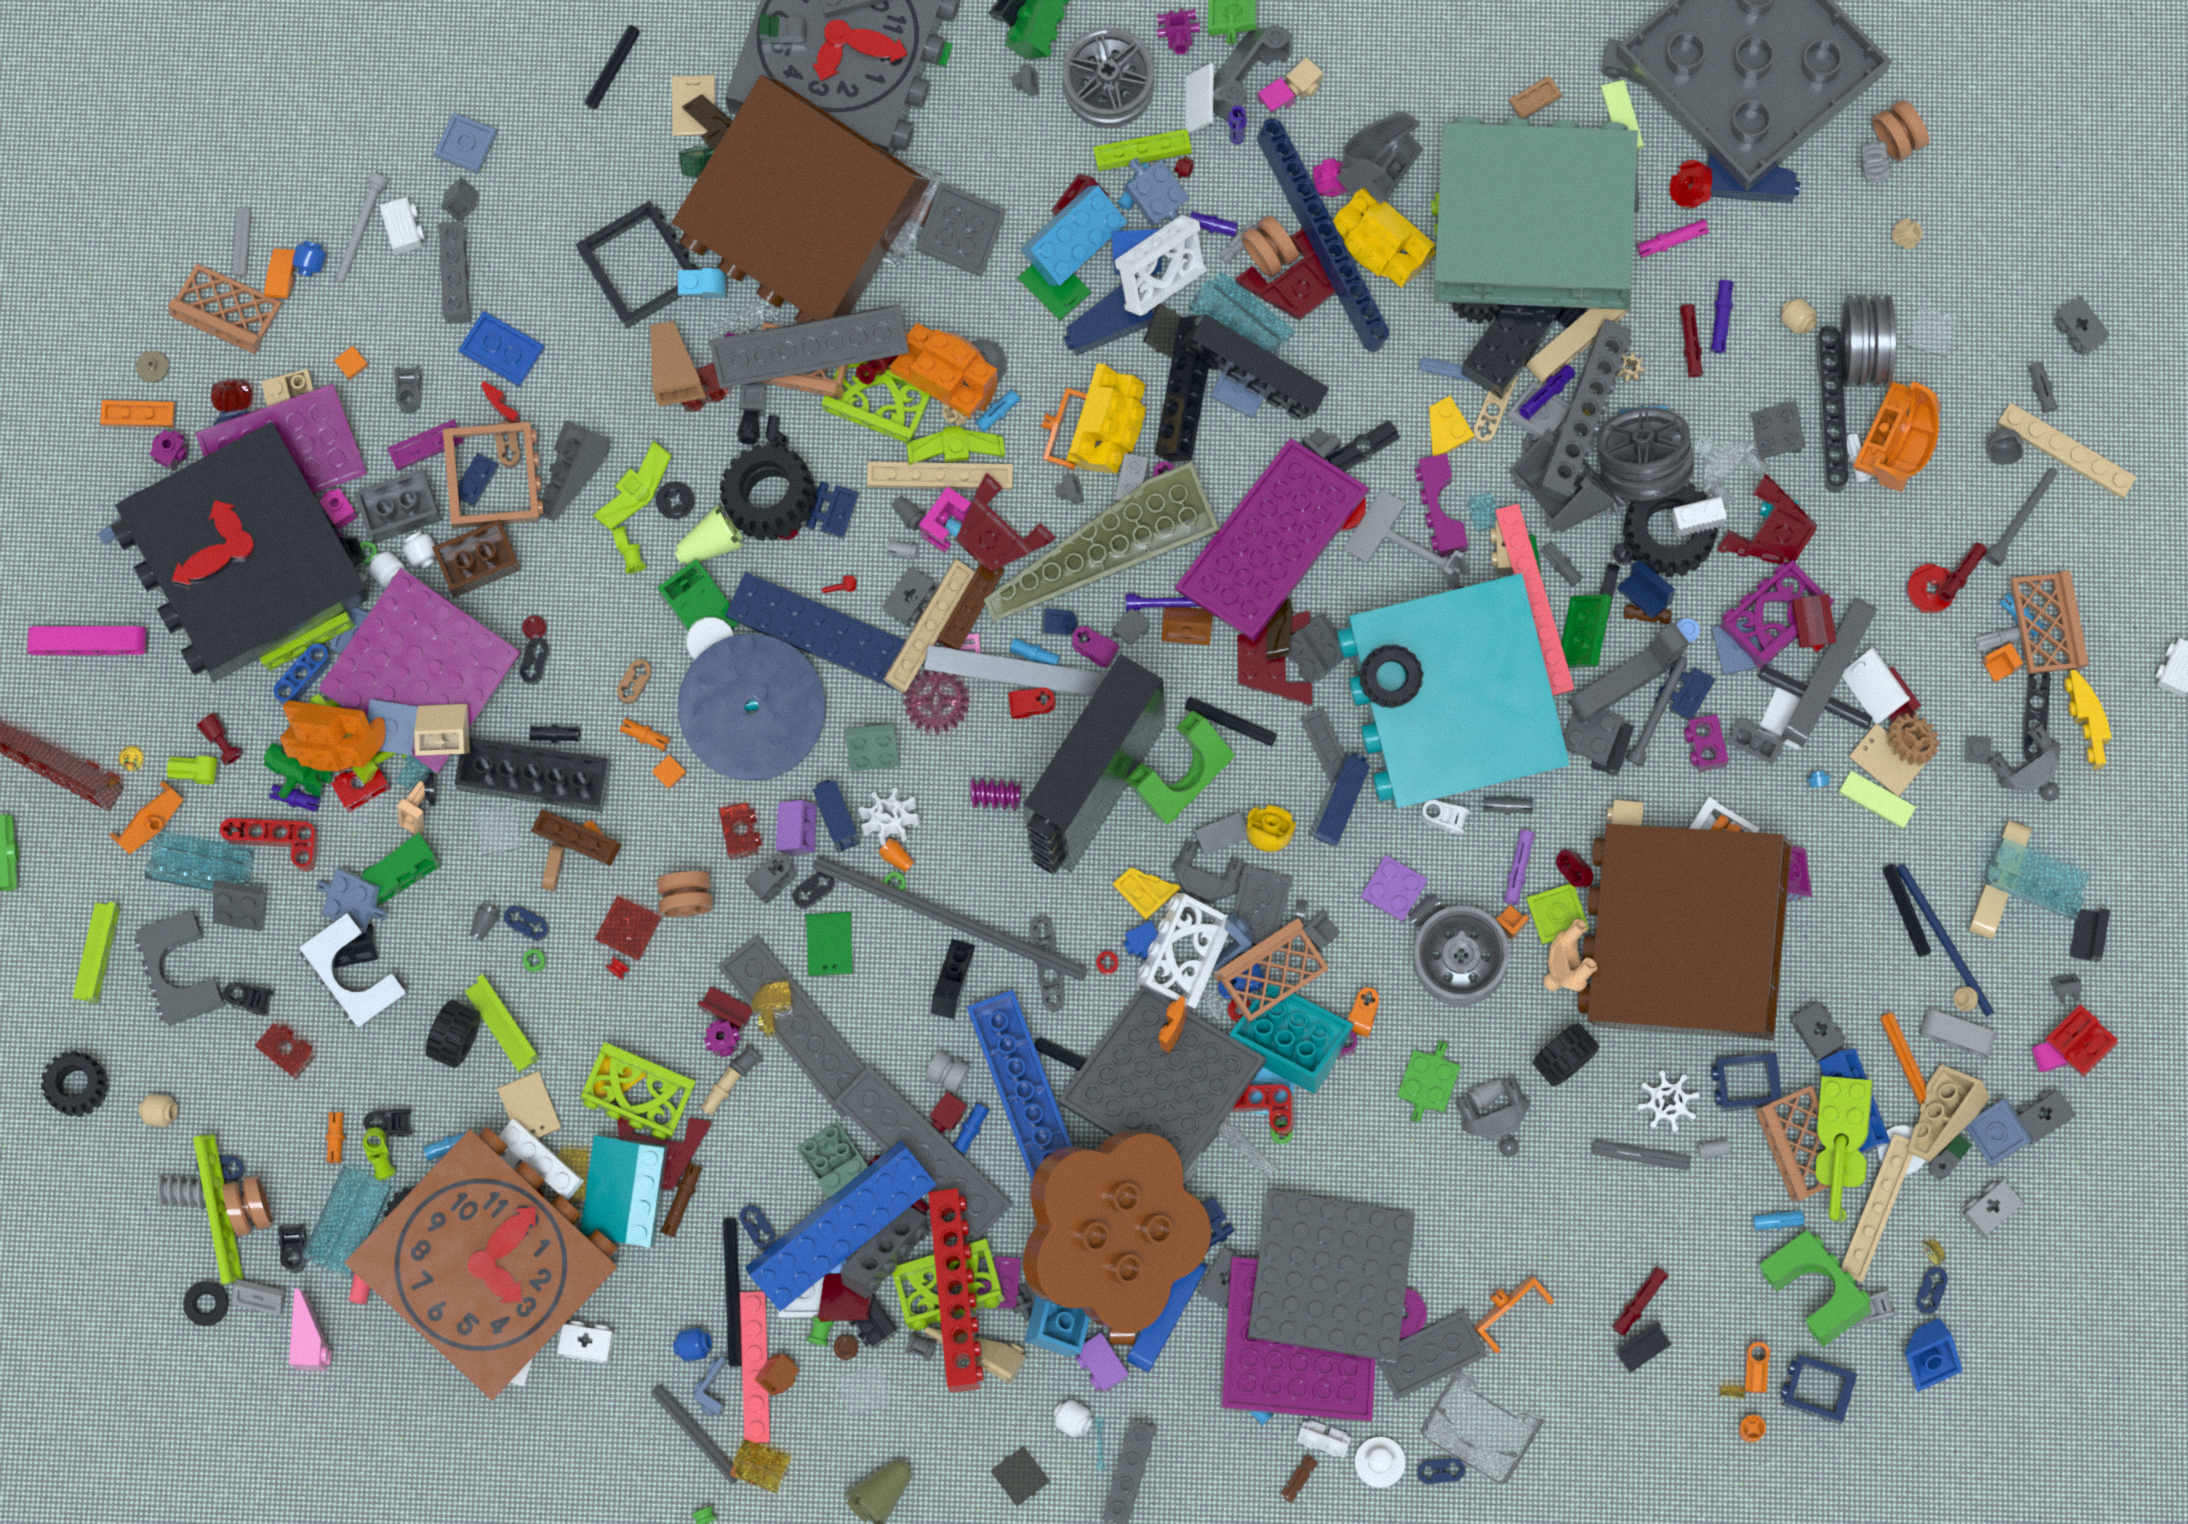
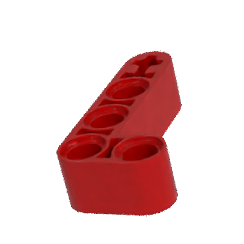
[219,818,319,872]
[1231,1085,1295,1136]

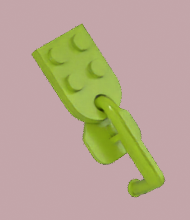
[1815,1076,1873,1222]

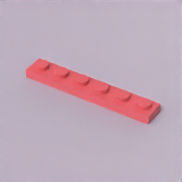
[740,1291,770,1444]

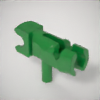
[263,742,333,799]

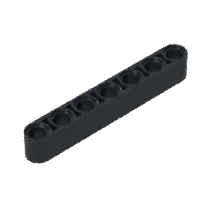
[1816,326,1849,493]

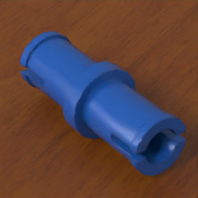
[952,1103,990,1154]

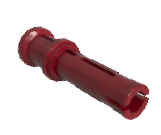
[856,355,899,385]

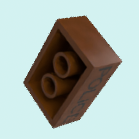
[432,519,521,598]

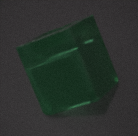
[679,146,715,178]

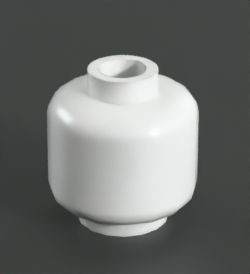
[402,531,436,569]
[369,552,405,588]
[1054,1400,1093,1438]

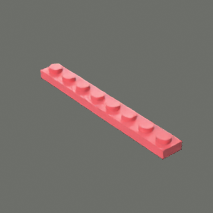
[1495,503,1574,697]

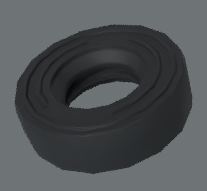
[183,1281,229,1326]

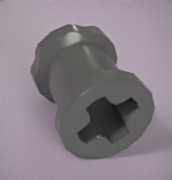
[730,1045,762,1078]
[905,1332,937,1362]

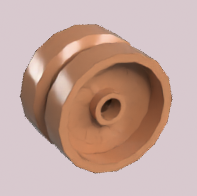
[1872,99,1930,162]
[1240,215,1299,278]
[656,871,714,918]
[222,1174,273,1237]

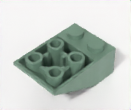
[796,1121,868,1199]

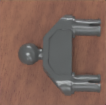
[1987,724,2061,801]
[1171,840,1245,918]
[1455,1077,1530,1157]

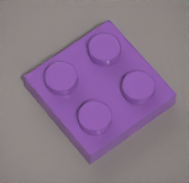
[1360,855,1428,923]

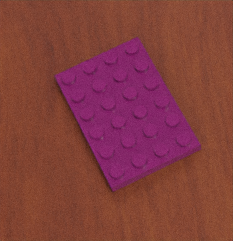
[195,383,367,493]

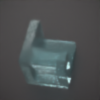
[1467,492,1497,532]
[396,755,433,792]

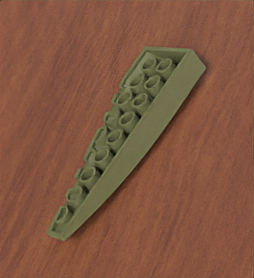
[984,462,1219,622]

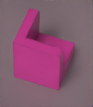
[1257,77,1295,112]

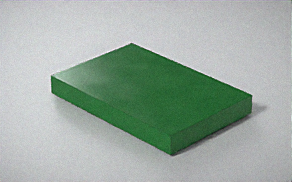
[1561,594,1612,668]

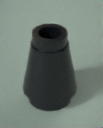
[736,411,760,445]

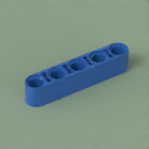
[1126,1262,1208,1373]

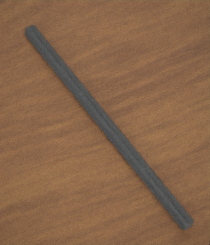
[813,857,1088,981]

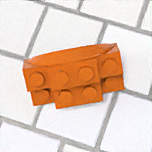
[890,323,997,418]
[1853,381,1941,492]
[280,700,385,772]

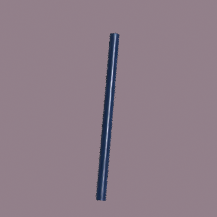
[1897,864,1995,1017]

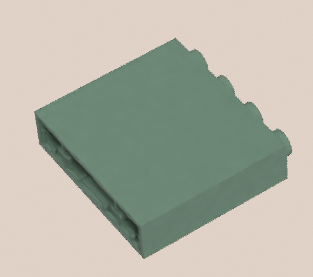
[1434,116,1638,310]

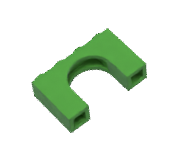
[1124,711,1235,825]
[1759,1230,1871,1347]

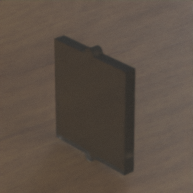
[1143,304,1181,359]
[991,1446,1050,1506]

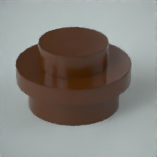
[833,1335,859,1360]

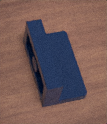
[1618,560,1675,619]

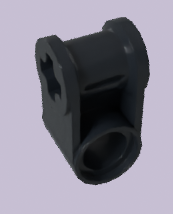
[223,982,274,1017]
[363,1109,412,1137]
[278,1224,307,1274]

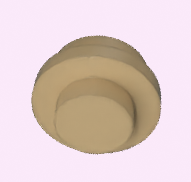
[1953,986,1978,1012]

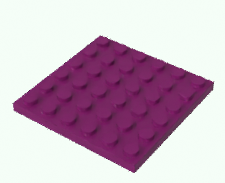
[318,568,522,773]
[1221,1257,1376,1422]

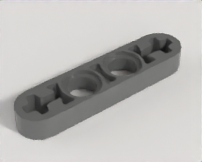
[1030,916,1065,1012]

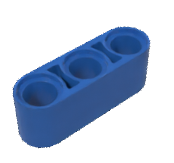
[273,643,331,705]

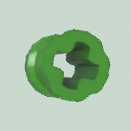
[806,1316,834,1347]

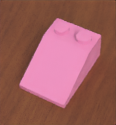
[289,1289,332,1371]

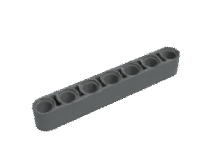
[1781,597,1878,747]

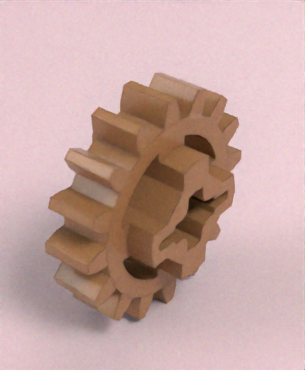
[1886,713,1940,766]

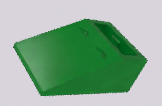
[657,559,739,631]

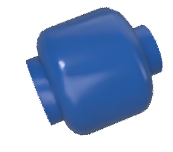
[292,240,326,277]
[673,1327,712,1362]

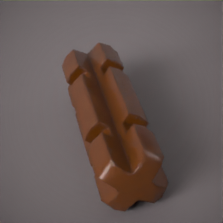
[1623,605,1672,624]
[1280,1455,1317,1503]

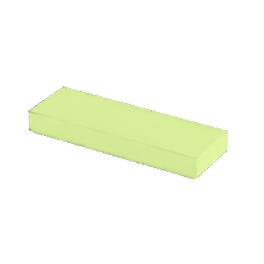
[1601,80,1644,150]
[1839,771,1916,829]

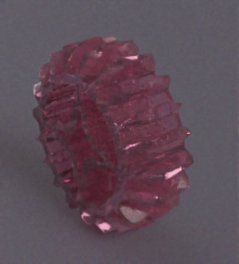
[903,670,970,735]

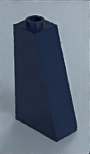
[1708,153,1800,203]
[1063,274,1156,356]
[1308,752,1371,847]

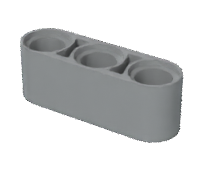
[1920,1010,1997,1058]

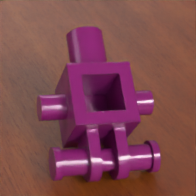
[1157,8,1200,55]

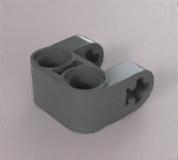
[745,855,796,904]

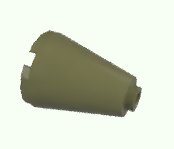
[843,1460,912,1524]

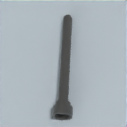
[1984,468,2057,567]
[1625,656,1687,767]

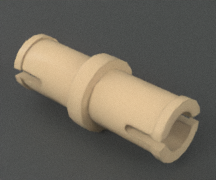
[699,1066,741,1116]

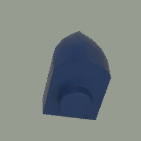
[1042,608,1079,636]

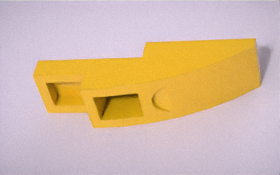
[2064,670,2112,770]

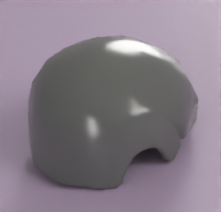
[1986,428,2025,465]

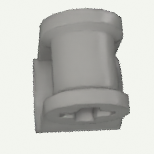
[1853,1291,1897,1326]

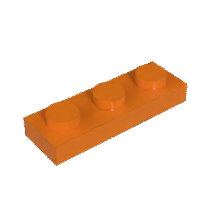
[100,400,175,428]

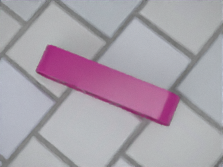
[27,626,147,655]

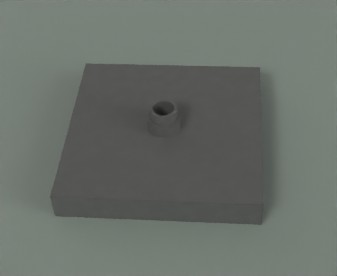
[1617,0,1891,192]

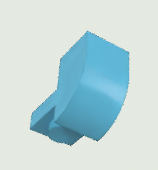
[678,268,726,299]

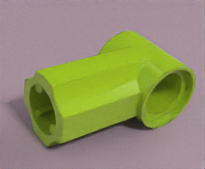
[167,756,218,785]

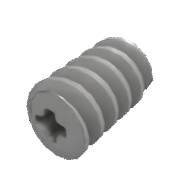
[156,1174,206,1209]

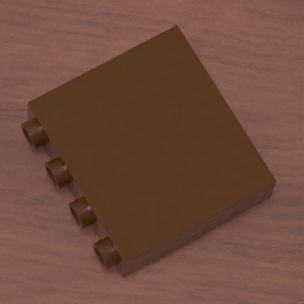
[671,75,930,323]
[1578,824,1792,1040]

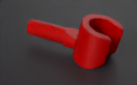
[822,576,857,594]

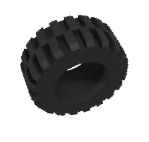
[720,443,817,541]
[1623,483,1718,577]

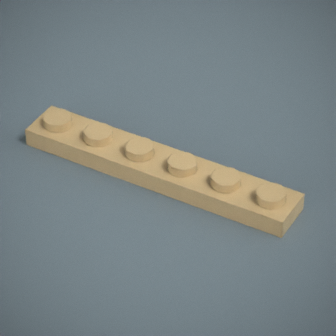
[1997,402,2137,499]
[867,462,1013,490]
[883,559,975,693]
[1841,1134,1913,1283]

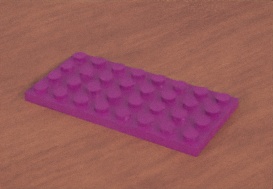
[1175,438,1369,641]

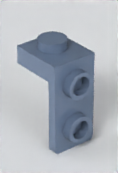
[1213,912,1253,972]
[693,1356,727,1417]

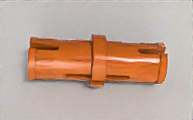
[619,718,670,752]
[325,1112,345,1164]

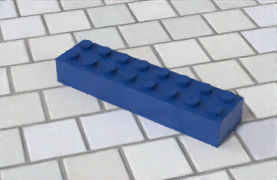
[967,990,1073,1182]
[745,1140,937,1312]

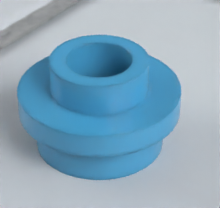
[1806,770,1831,788]

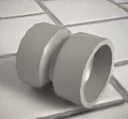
[925,1050,970,1095]

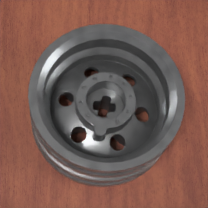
[1063,27,1154,128]
[1841,294,1896,387]
[1597,408,1694,501]
[1413,906,1509,1006]

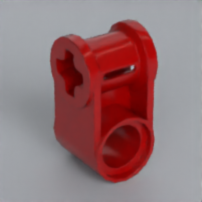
[1007,687,1056,719]

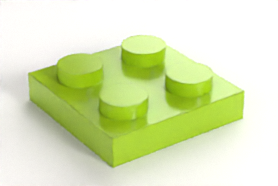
[1526,884,1589,945]

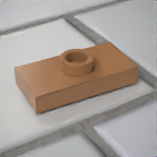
[1509,75,1562,119]

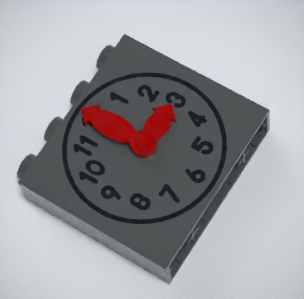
[725,0,960,156]

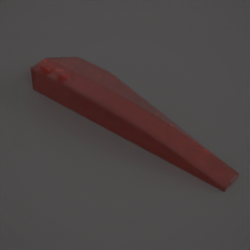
[0,722,124,813]

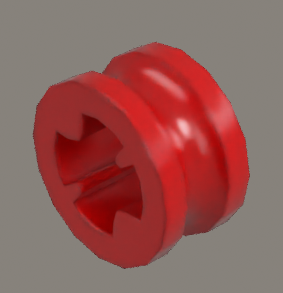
[1096,951,1119,975]
[605,957,630,980]

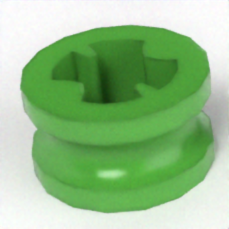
[360,541,379,565]
[884,872,906,892]
[523,949,546,973]
[1271,1121,1293,1145]
[692,1507,717,1524]

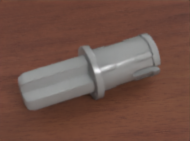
[1975,626,2021,651]

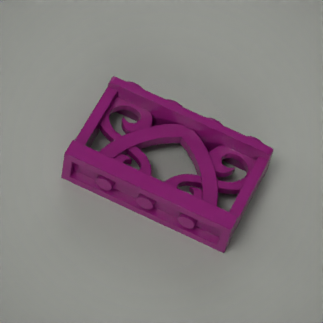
[1720,560,1834,670]

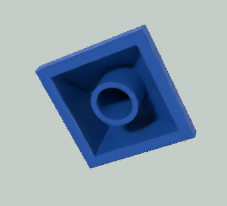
[1904,1318,1963,1392]

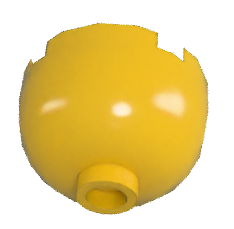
[1245,805,1296,852]

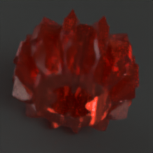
[210,379,252,412]

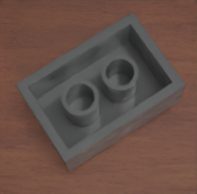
[353,469,441,544]

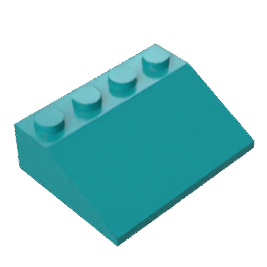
[1229,984,1354,1094]
[580,1135,668,1247]

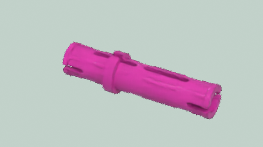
[1636,219,1709,258]

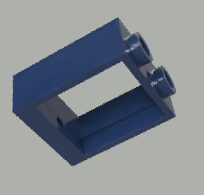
[812,780,860,853]
[1711,1053,1782,1112]
[1780,1355,1857,1425]

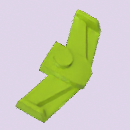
[905,426,1005,466]
[592,440,672,530]

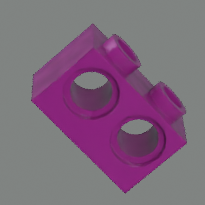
[1684,714,1729,773]

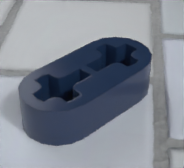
[504,906,549,941]
[196,1155,245,1181]
[740,1205,776,1250]
[1915,1267,1948,1315]
[1417,1458,1465,1485]

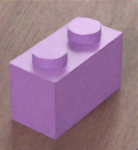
[776,800,817,856]
[1075,1333,1129,1394]

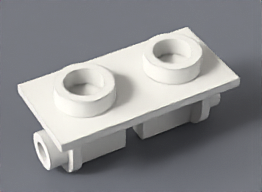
[1297,1419,1352,1458]

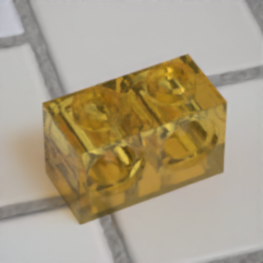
[730,1439,792,1494]

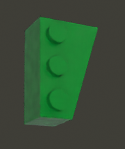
[360,832,441,906]

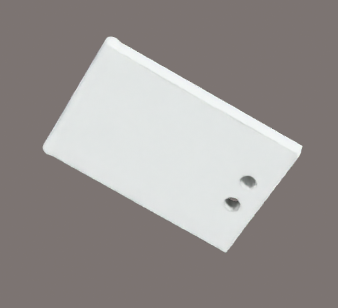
[1185,63,1214,134]
[1842,648,1910,724]
[1760,687,1801,750]

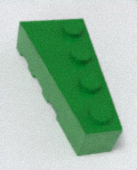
[1004,0,1070,60]

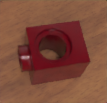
[929,1092,968,1134]

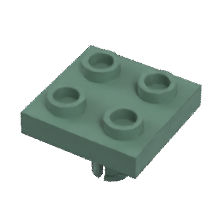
[845,722,899,771]

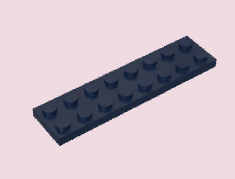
[725,572,906,694]

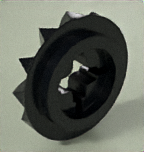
[656,482,695,520]

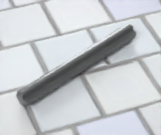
[651,1385,742,1485]

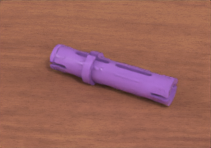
[1503,830,1535,905]

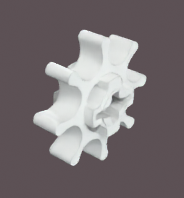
[858,788,920,845]
[1637,1071,1699,1134]

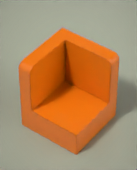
[1982,643,2023,682]
[1495,905,1530,941]

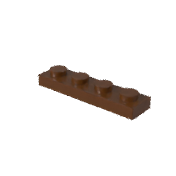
[937,564,1005,650]
[531,810,622,867]

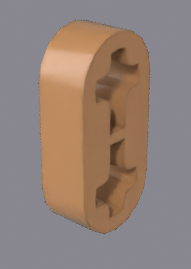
[494,421,521,468]
[617,660,652,704]
[542,844,565,891]

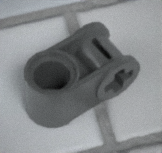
[394,366,422,414]

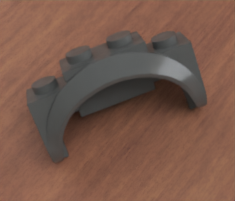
[1336,112,1423,204]

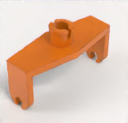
[1041,387,1087,470]
[109,781,183,855]
[1473,1276,1554,1354]

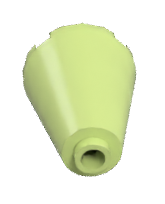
[675,504,745,565]

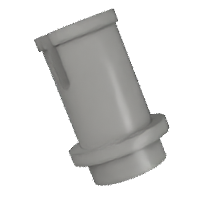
[886,540,918,561]
[1697,1139,1730,1161]

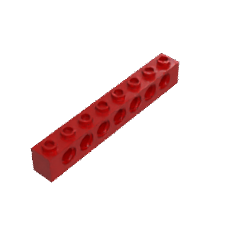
[928,1188,984,1393]

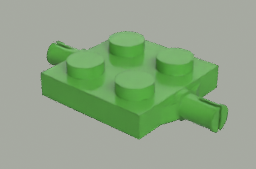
[1208,0,1257,45]
[1397,1041,1461,1123]

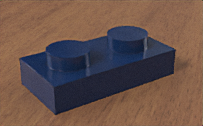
[458,453,499,507]

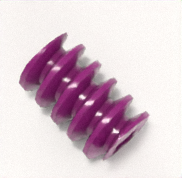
[970,777,1022,811]

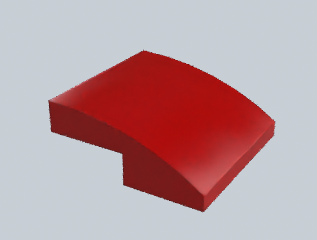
[2046,1004,2118,1077]

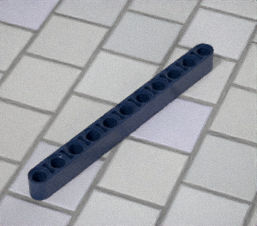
[1257,118,1389,352]

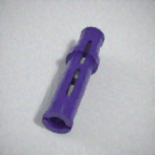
[1228,105,1247,145]
[1710,280,1734,354]
[1519,365,1576,420]

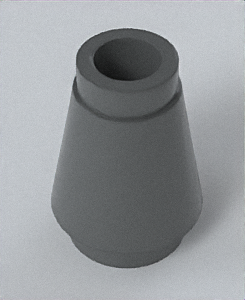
[892,496,925,531]
[1408,893,1445,928]
[469,902,500,941]

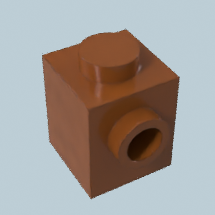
[754,1354,799,1396]

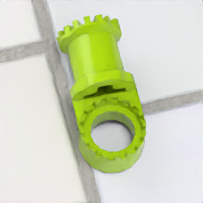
[612,526,646,574]
[362,1127,396,1181]

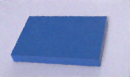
[458,311,545,387]

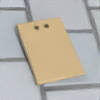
[672,75,715,136]
[1849,723,1926,797]
[497,1071,562,1139]

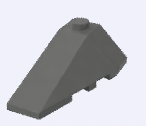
[539,420,611,522]

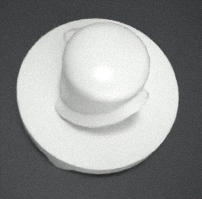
[1355,1437,1405,1488]

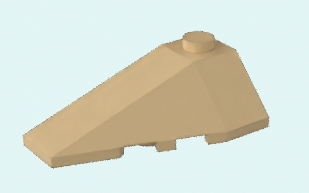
[1908,1064,1990,1162]
[924,1327,1027,1385]

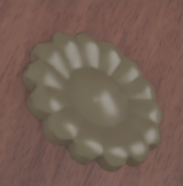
[136,350,169,383]

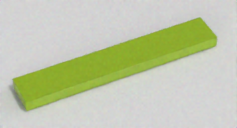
[193,1134,243,1284]

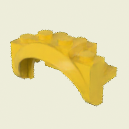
[1333,187,1436,288]
[1066,363,1146,474]

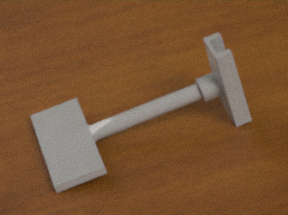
[1343,490,1470,590]

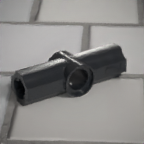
[1327,420,1400,472]

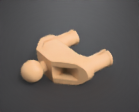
[1543,919,1597,992]

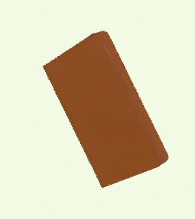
[1161,607,1213,646]

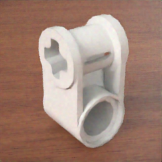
[1421,800,1470,835]

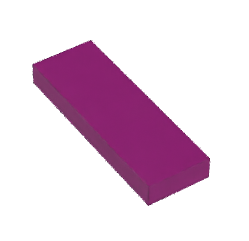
[387,419,464,471]

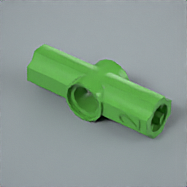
[0,814,19,891]

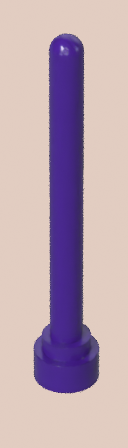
[1126,593,1200,613]

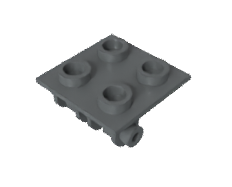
[1751,401,1805,460]

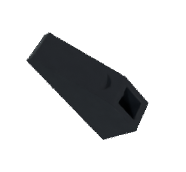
[930,939,976,1019]

